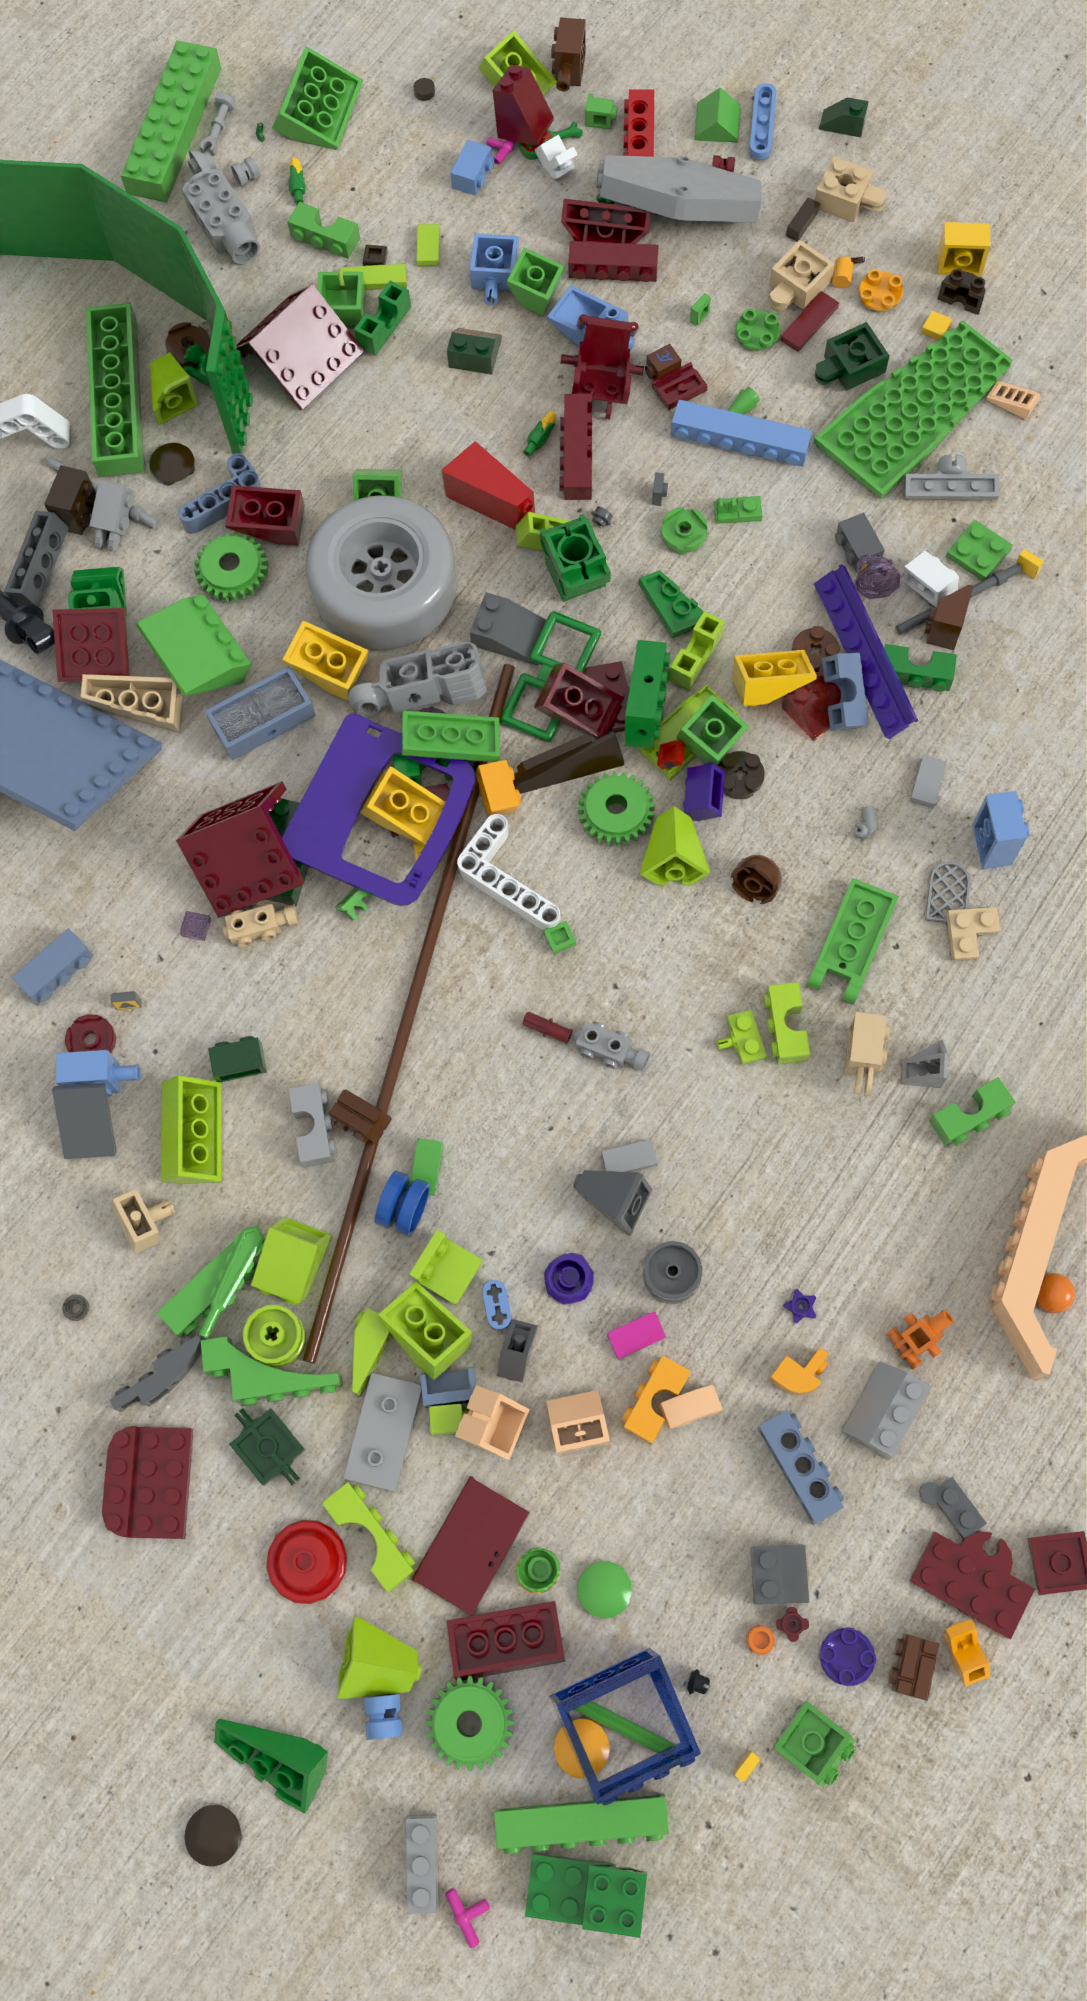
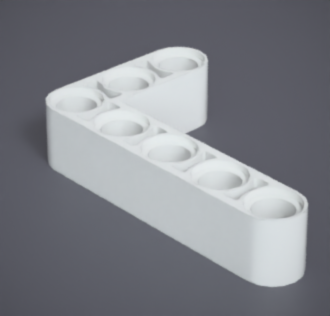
[0,394,70,449]
[457,814,561,931]

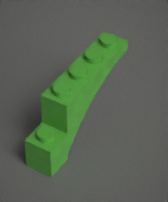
[200,1336,343,1406]

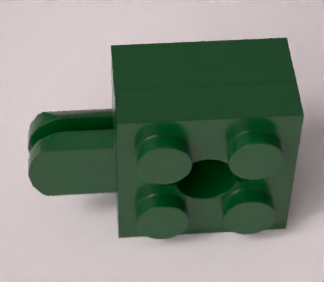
[815,322,890,391]

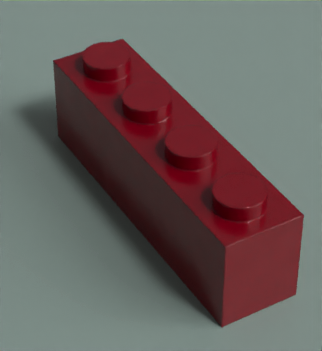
[568,241,659,282]

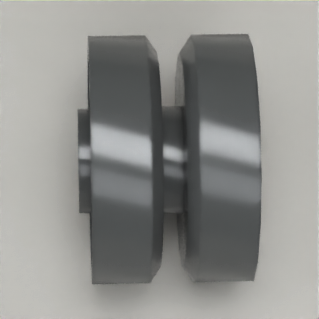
[643,1241,703,1305]

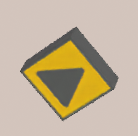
[110,991,141,1010]

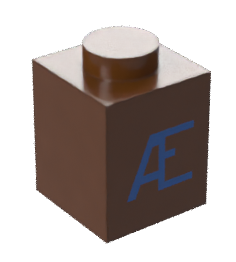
[645,344,682,380]

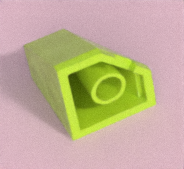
[150,352,199,425]
[640,806,710,885]
[337,1617,422,1699]

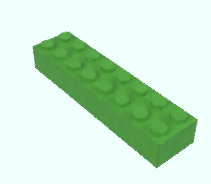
[121,40,221,203]
[86,303,144,477]

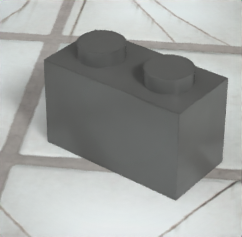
[835,512,885,572]

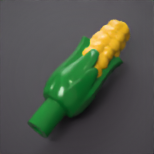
[288,157,306,205]
[523,411,557,457]

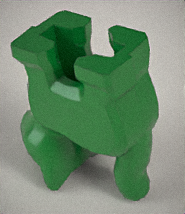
[182,344,210,385]

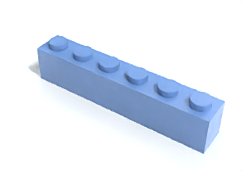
[671,400,812,466]

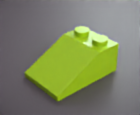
[478,30,557,95]
[378,1282,472,1381]

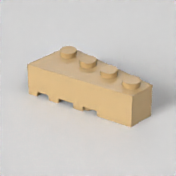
[81,674,183,733]

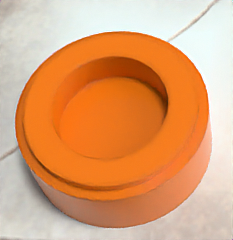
[746,1625,775,1655]

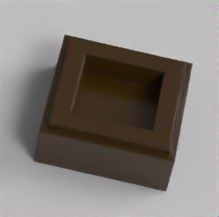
[362,245,388,266]

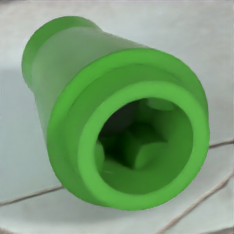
[727,387,760,414]

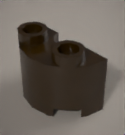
[937,269,985,315]

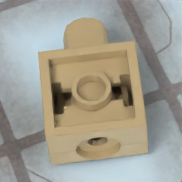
[815,156,887,222]
[769,240,835,312]
[844,1012,890,1096]

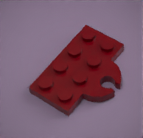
[909,1532,1035,1639]

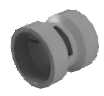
[231,156,260,187]

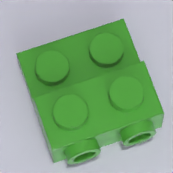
[774,1700,856,1788]

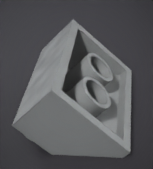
[841,1362,932,1460]

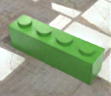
[156,1241,258,1339]

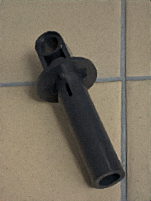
[0,590,55,654]

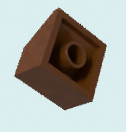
[924,585,973,650]

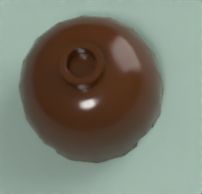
[731,855,782,904]

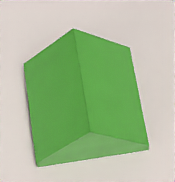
[694,88,740,143]

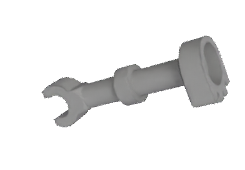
[200,92,236,156]

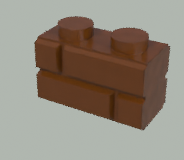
[329,1089,392,1143]
[888,1634,940,1701]

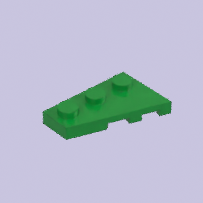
[638,570,709,638]

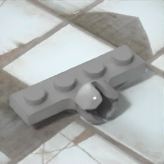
[904,454,999,500]

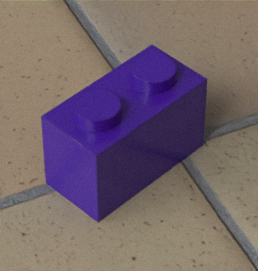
[683,763,725,821]

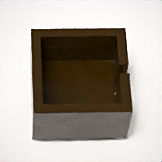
[44,465,96,535]

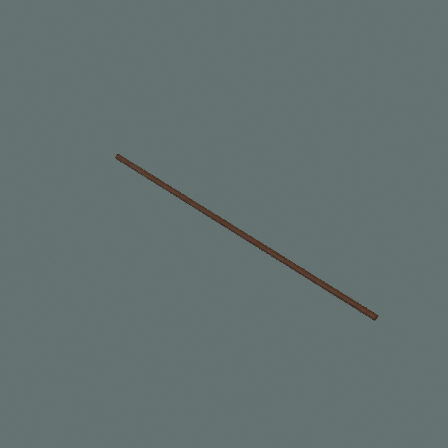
[303,664,515,1364]

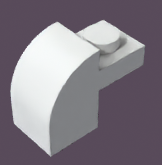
[535,135,578,179]

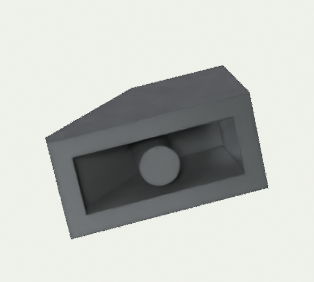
[497,1319,537,1382]

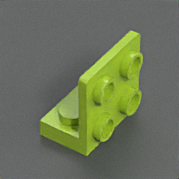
[409,1229,483,1305]

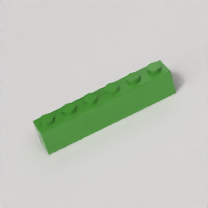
[494,1794,669,1854]

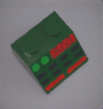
[447,328,502,375]

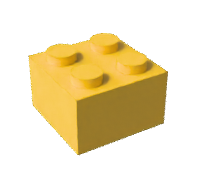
[937,222,990,276]

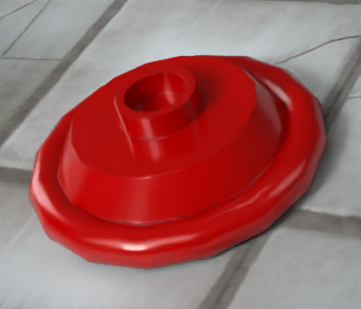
[266,1520,347,1604]

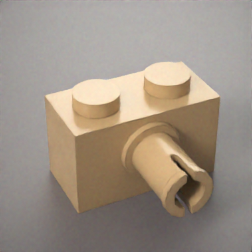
[112,1189,175,1254]

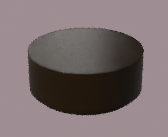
[413,78,435,101]

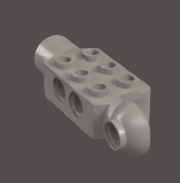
[182,150,260,264]

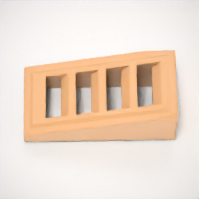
[986,381,1040,420]

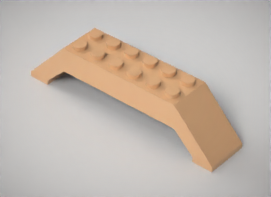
[990,1135,1087,1381]

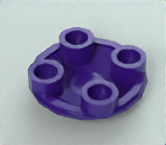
[819,1627,876,1686]

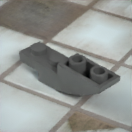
[109,1334,204,1412]

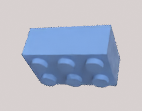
[972,791,1029,869]

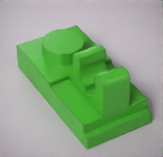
[714,496,762,524]
[335,873,376,921]

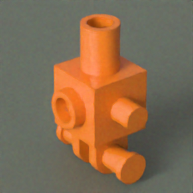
[885,1310,954,1370]

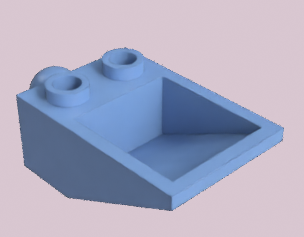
[547,285,635,350]

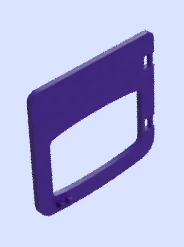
[282,714,475,906]

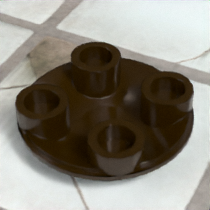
[149,443,195,486]
[184,1804,242,1867]

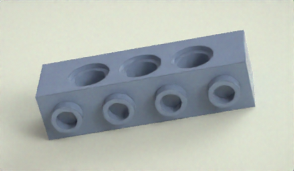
[757,1410,844,1525]

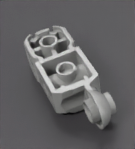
[347,641,487,718]

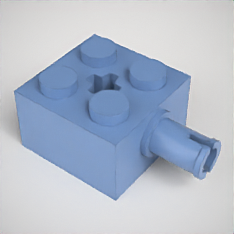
[470,233,520,305]
[56,1050,141,1097]

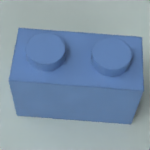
[450,140,494,196]

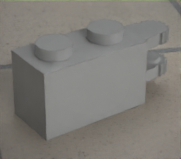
[90,480,134,552]

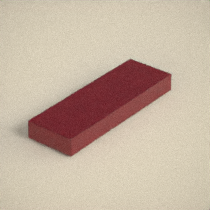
[780,291,839,352]

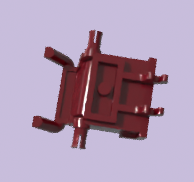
[560,314,644,420]

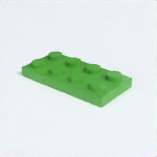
[402,710,500,762]

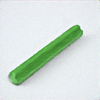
[571,1694,676,1759]

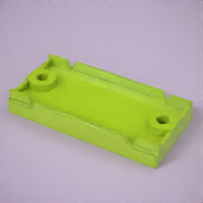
[637,684,739,781]

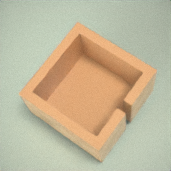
[455,1385,530,1460]

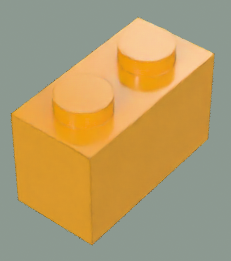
[475,760,521,817]

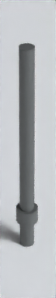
[896,563,1022,634]

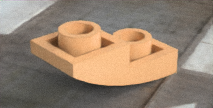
[659,1385,723,1430]

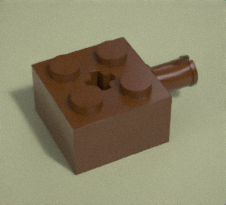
[551,17,586,92]

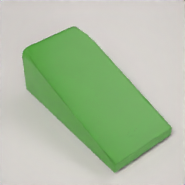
[410,1138,444,1196]

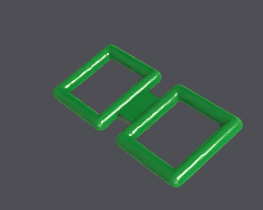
[500,611,601,742]

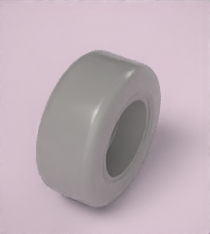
[306,496,457,650]

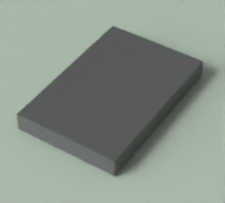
[52,1083,117,1159]

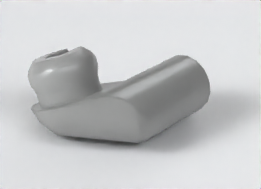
[854,806,878,840]

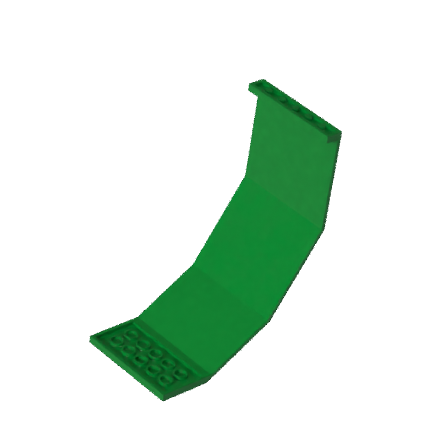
[0,160,253,454]

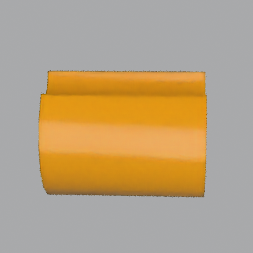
[832,256,854,288]

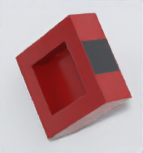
[657,739,685,770]

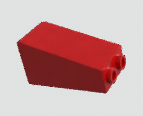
[442,441,535,530]

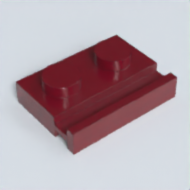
[652,362,708,411]

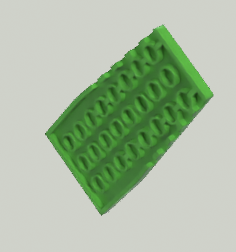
[814,320,1013,499]

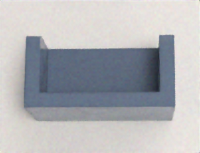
[420,1367,476,1408]

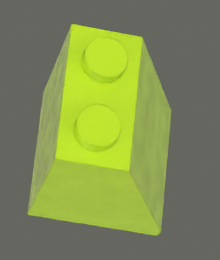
[251,1217,332,1305]

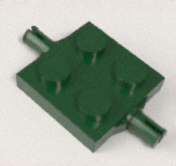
[229,1408,306,1486]

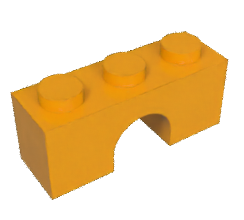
[622,1356,691,1445]

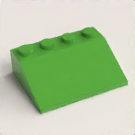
[272,46,363,150]
[136,595,251,696]

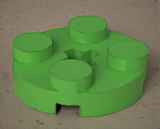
[661,507,707,555]

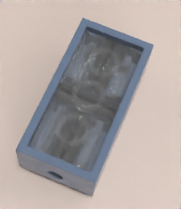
[205,666,316,761]

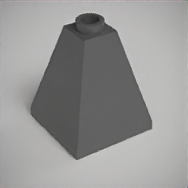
[573,1170,652,1236]

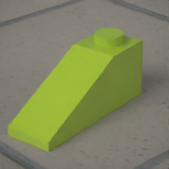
[516,512,569,551]
[352,1307,392,1396]

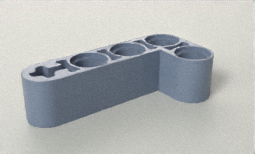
[178,453,261,534]

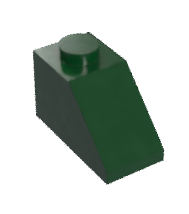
[819,97,869,138]

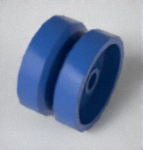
[374,1170,431,1237]

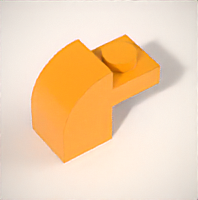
[769,1348,828,1395]
[943,1619,991,1687]

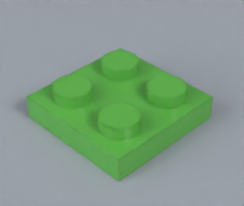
[946,519,1013,581]

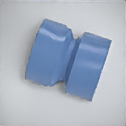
[364,1694,403,1740]

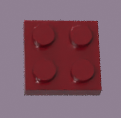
[1028,1531,1087,1595]

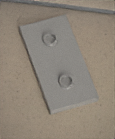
[343,1373,422,1492]

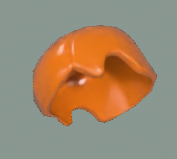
[1036,1273,1075,1313]

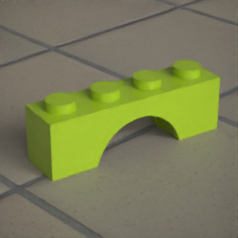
[322,1482,416,1593]

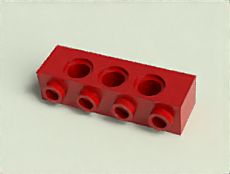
[623,89,655,157]

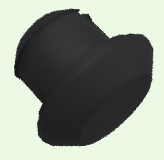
[687,1669,710,1695]

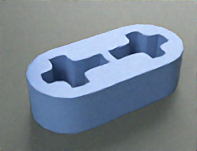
[483,1280,512,1331]

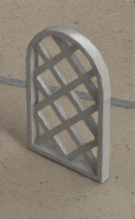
[926,862,970,923]

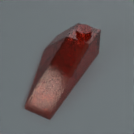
[782,669,841,741]

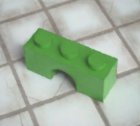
[287,202,360,259]
[929,1077,1016,1146]

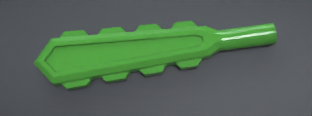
[198,1225,265,1339]

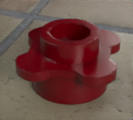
[776,1607,809,1642]

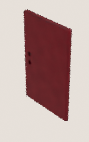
[411,1476,530,1616]

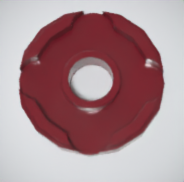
[65,1014,116,1053]

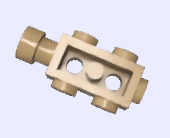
[223,903,299,947]

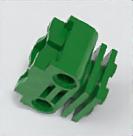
[540,514,611,602]

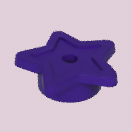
[783,1289,816,1323]

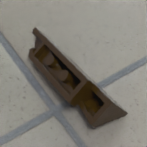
[513,732,624,794]

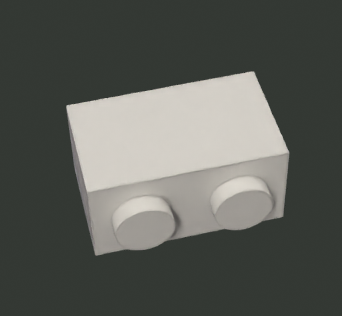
[904,551,959,608]

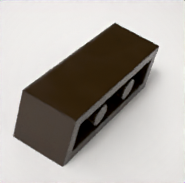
[786,198,820,242]

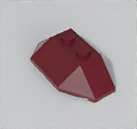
[561,199,651,244]

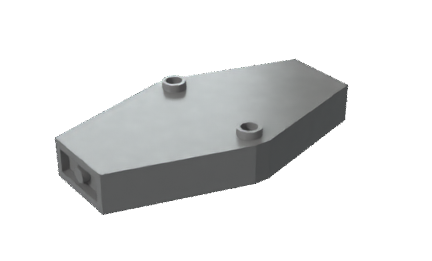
[597,155,762,222]

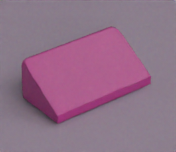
[607,1311,666,1359]

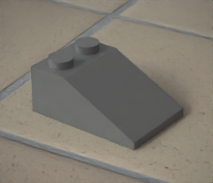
[470,592,548,666]

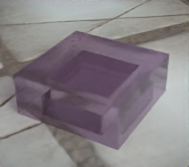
[179,911,211,941]

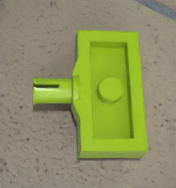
[716,1010,767,1065]

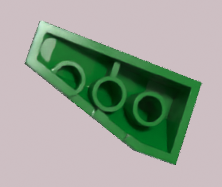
[214,1719,328,1814]

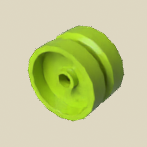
[243,1305,306,1367]

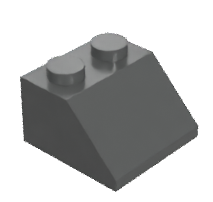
[750,1545,809,1605]

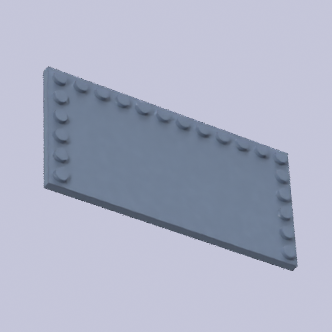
[0,660,162,831]

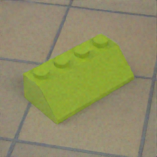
[161,1075,222,1184]

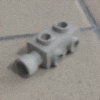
[574,1021,650,1071]

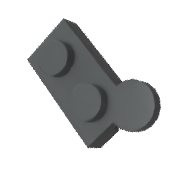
[919,1477,987,1539]

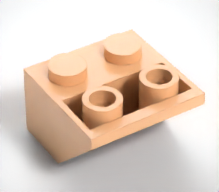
[546,1390,610,1455]

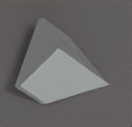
[901,1039,948,1088]

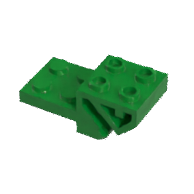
[68,567,127,616]
[525,1853,647,1938]

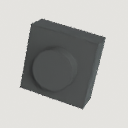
[652,472,668,506]

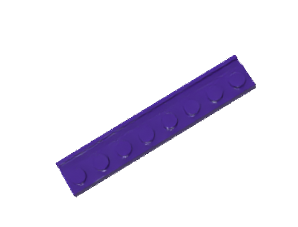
[814,564,919,739]

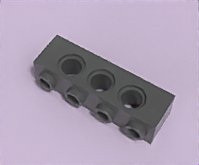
[4,511,69,607]

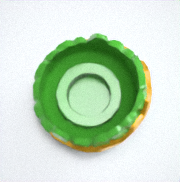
[516,1547,560,1594]

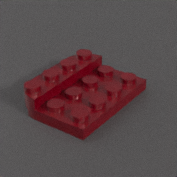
[102,1426,194,1539]

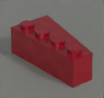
[559,394,592,500]

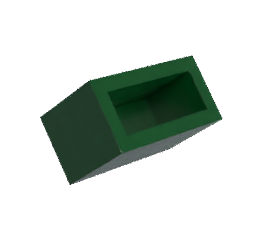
[208,1036,267,1082]

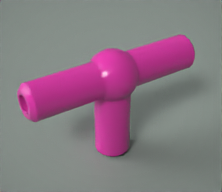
[486,137,515,165]
[445,1888,490,1948]

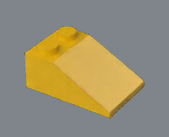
[282,621,368,701]
[732,650,817,706]
[360,766,446,846]

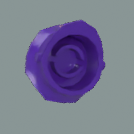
[544,1253,594,1305]

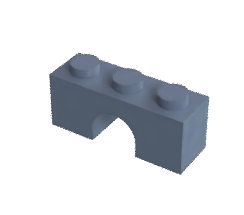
[822,653,868,731]

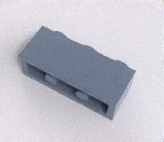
[11,928,94,1005]

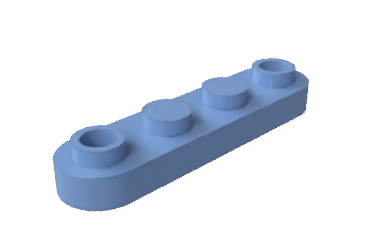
[749,83,777,160]

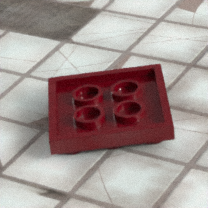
[52,608,130,682]

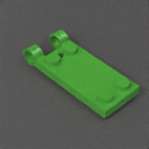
[807,878,899,1005]

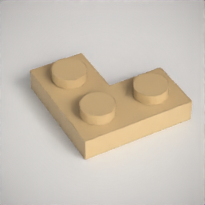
[946,907,1000,961]

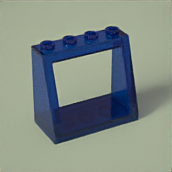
[549,1648,701,1805]

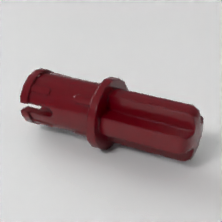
[522,1012,573,1045]

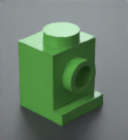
[585,93,618,130]

